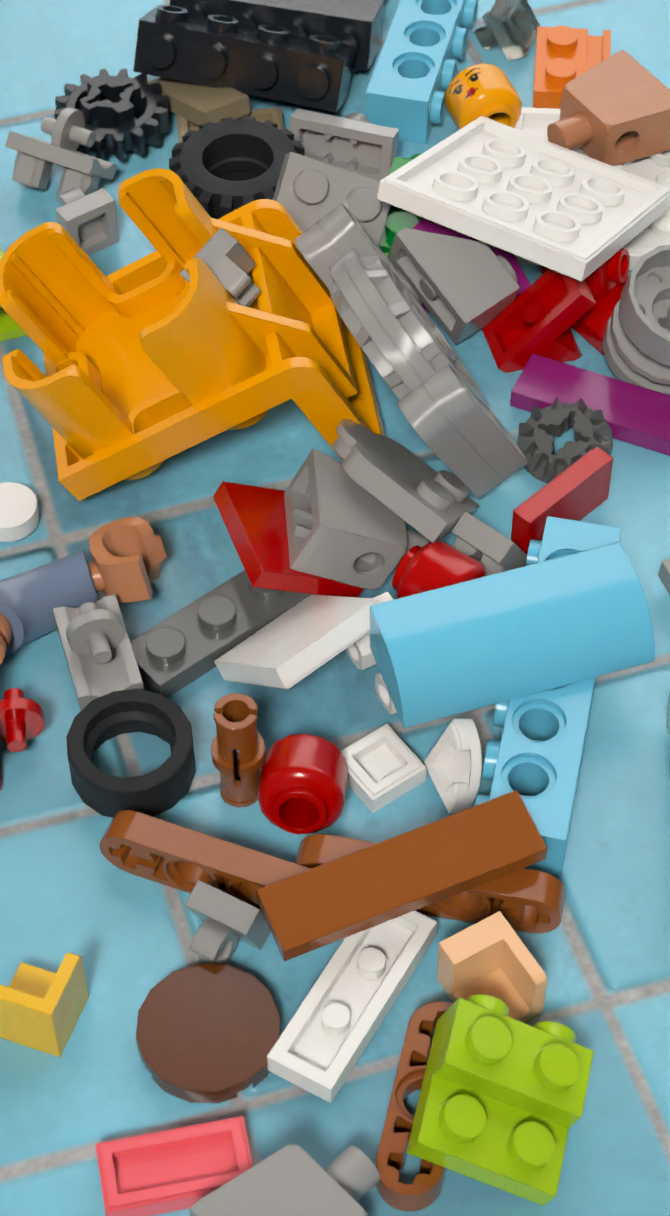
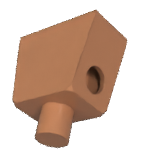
[547,49,670,166]

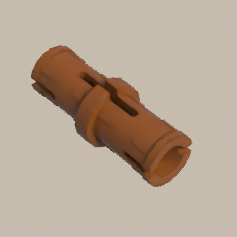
[211,693,266,808]

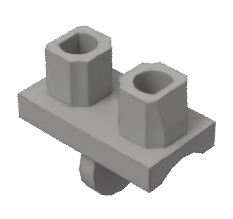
[5,107,117,196]
[53,594,144,710]

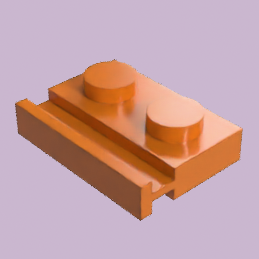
[532,26,611,109]

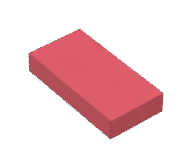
[95,1116,253,1216]

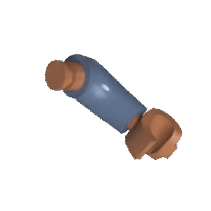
[0,516,167,665]

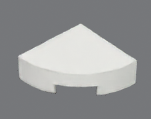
[424,718,482,814]

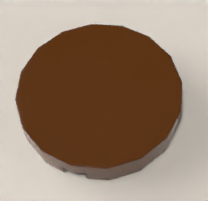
[136,963,281,1103]

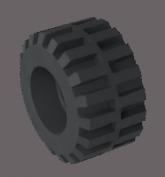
[169,117,307,219]

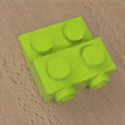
[406,995,594,1206]

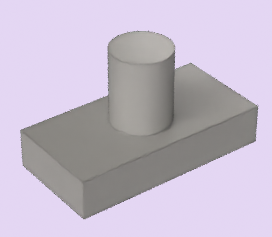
[289,108,399,181]

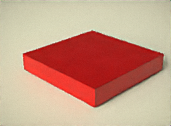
[213,481,364,597]

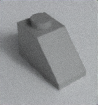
[388,228,520,345]

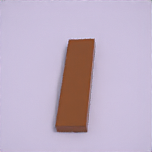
[256,790,547,961]

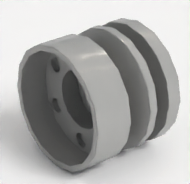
[602,245,670,395]

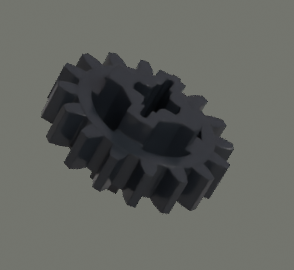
[54,69,170,161]

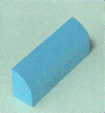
[370,542,655,728]

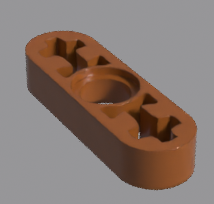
[376,1001,452,1212]

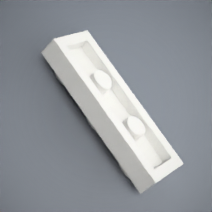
[267,911,437,1103]

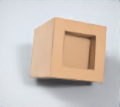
[437,911,547,1023]

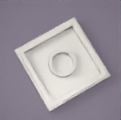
[214,595,378,689]

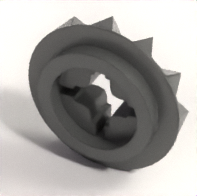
[517,397,613,483]

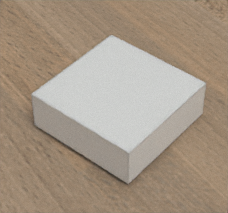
[341,724,427,813]

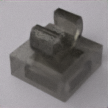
[474,0,541,61]

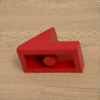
[482,269,596,373]

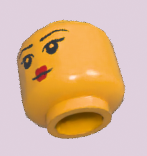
[445,63,522,130]

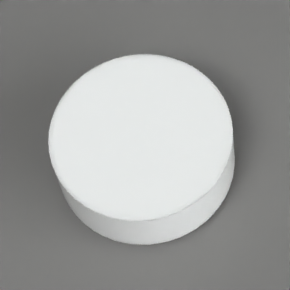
[0,482,40,542]

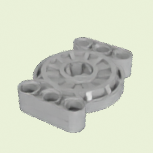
[294,203,529,499]

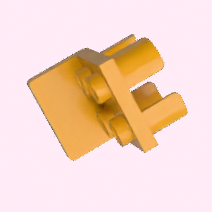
[0,168,385,501]

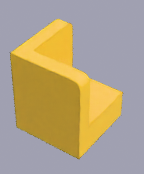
[0,952,89,1057]

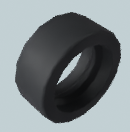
[66,689,196,818]

